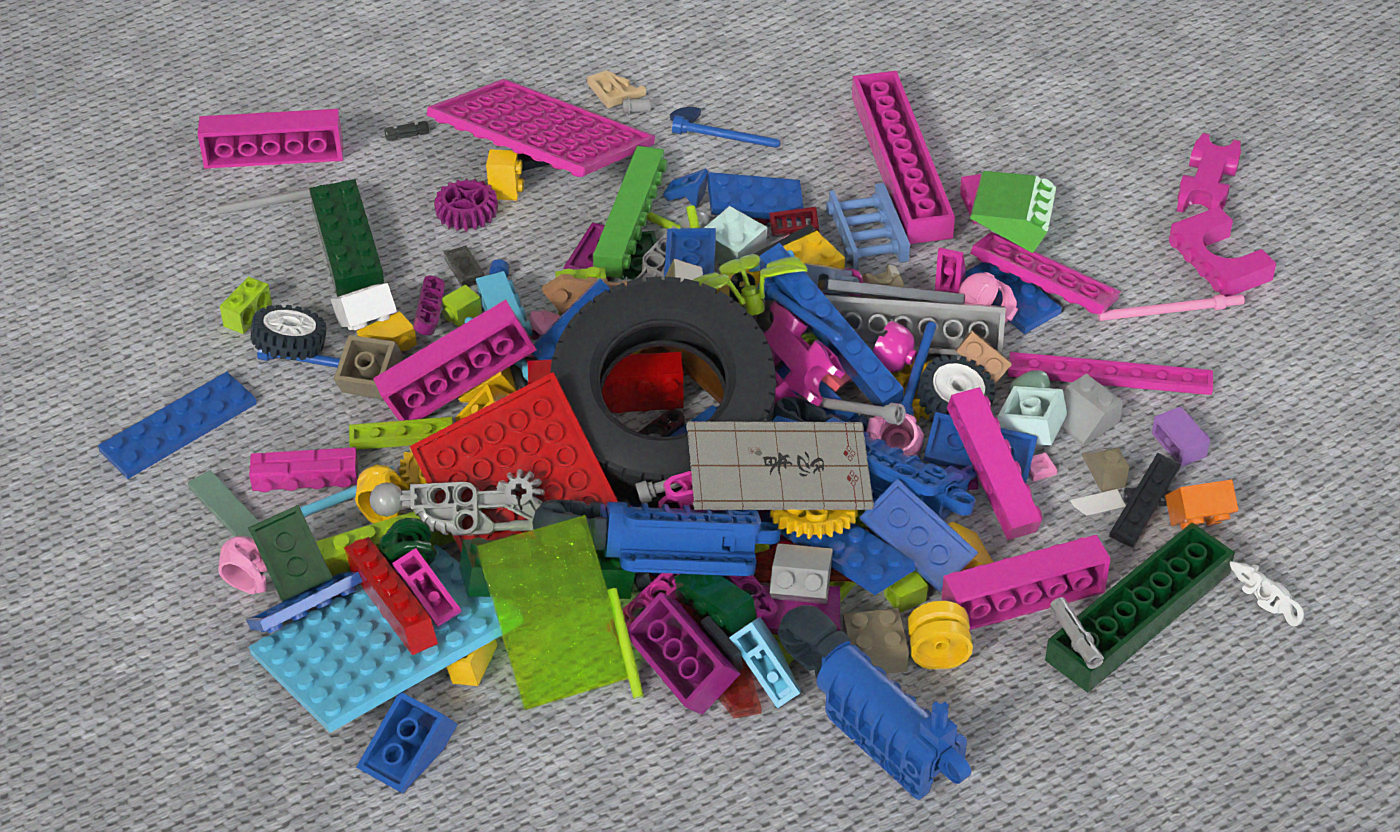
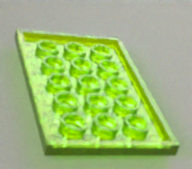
[476,515,628,710]

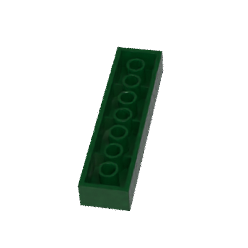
[1045,523,1235,693]

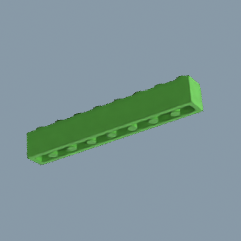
[593,146,668,278]

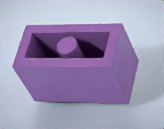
[1152,406,1210,467]

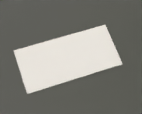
[1070,489,1126,516]

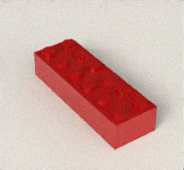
[527,352,684,413]

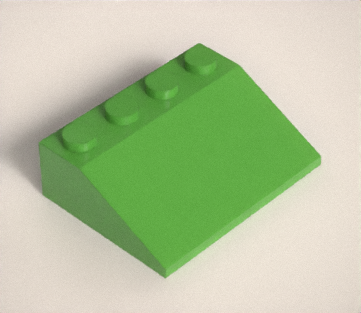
[970,171,1057,253]

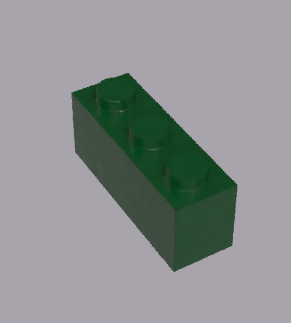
[674,574,757,635]

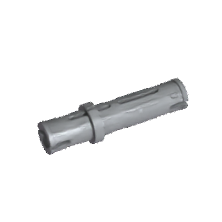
[1050,597,1104,669]

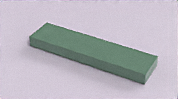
[188,470,259,538]

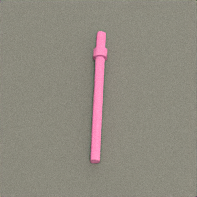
[1098,295,1244,321]

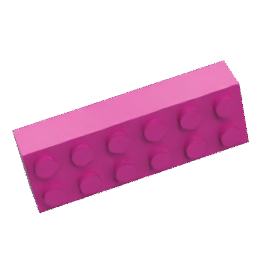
[197,109,343,169]
[373,299,536,421]
[941,535,1111,630]

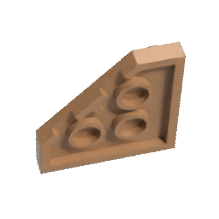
[542,274,627,314]

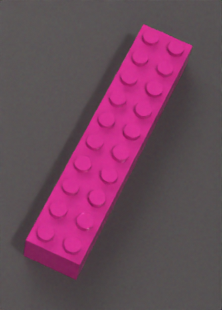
[852,70,955,244]

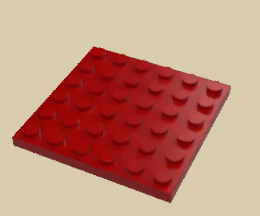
[409,372,619,552]

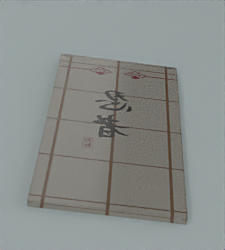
[686,422,874,510]

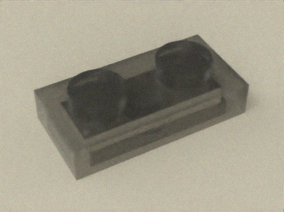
[444,245,485,287]

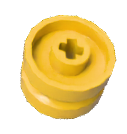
[907,601,973,669]

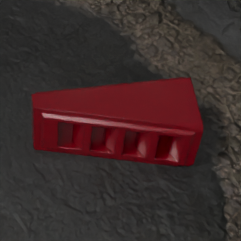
[769,207,820,236]

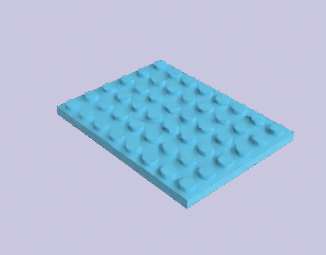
[249,544,524,733]

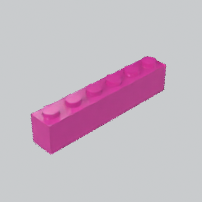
[947,387,1042,540]

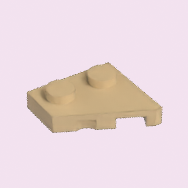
[587,70,646,108]

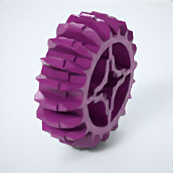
[434,178,498,232]

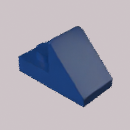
[663,168,709,208]

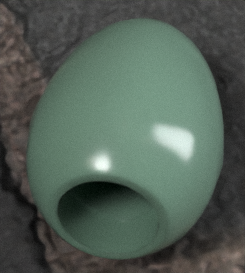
[1009,370,1051,394]

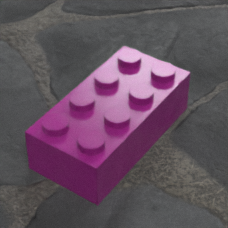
[627,592,740,715]

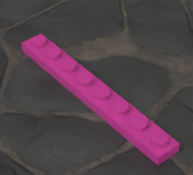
[1008,352,1213,395]

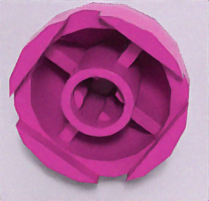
[873,321,917,373]

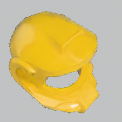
[355,464,410,524]

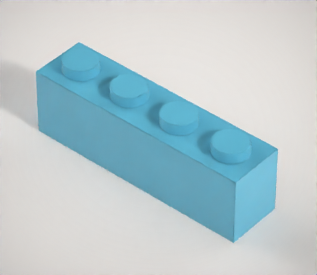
[476,271,533,336]

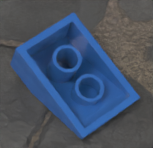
[356,692,458,794]

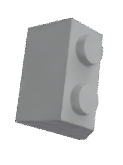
[1061,373,1123,446]
[770,544,833,604]

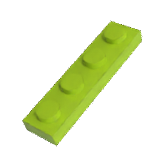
[349,417,453,450]

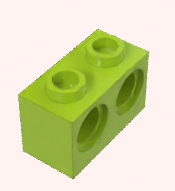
[219,276,272,334]

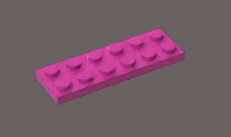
[970,232,1121,315]

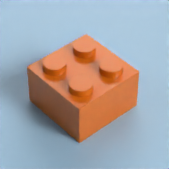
[1165,479,1239,530]

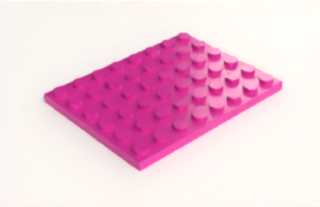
[427,79,655,177]

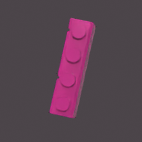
[249,447,358,492]

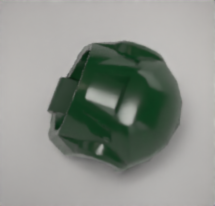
[379,518,437,570]

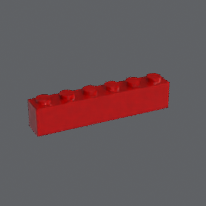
[344,537,438,655]

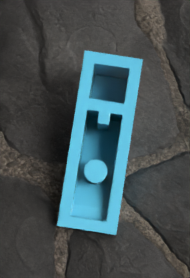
[729,617,801,708]

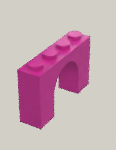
[1169,206,1276,297]

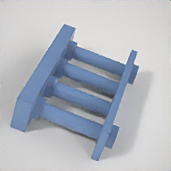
[826,183,910,269]

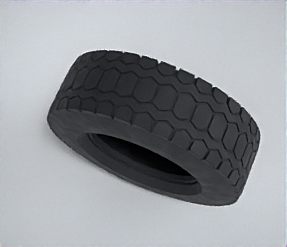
[550,276,776,506]

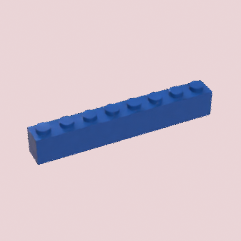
[759,243,904,407]

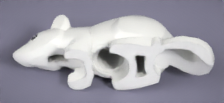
[1230,561,1304,626]

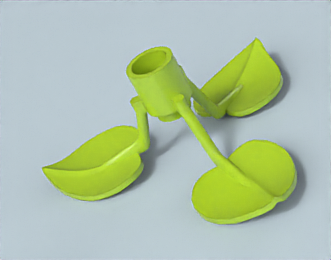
[693,254,808,316]

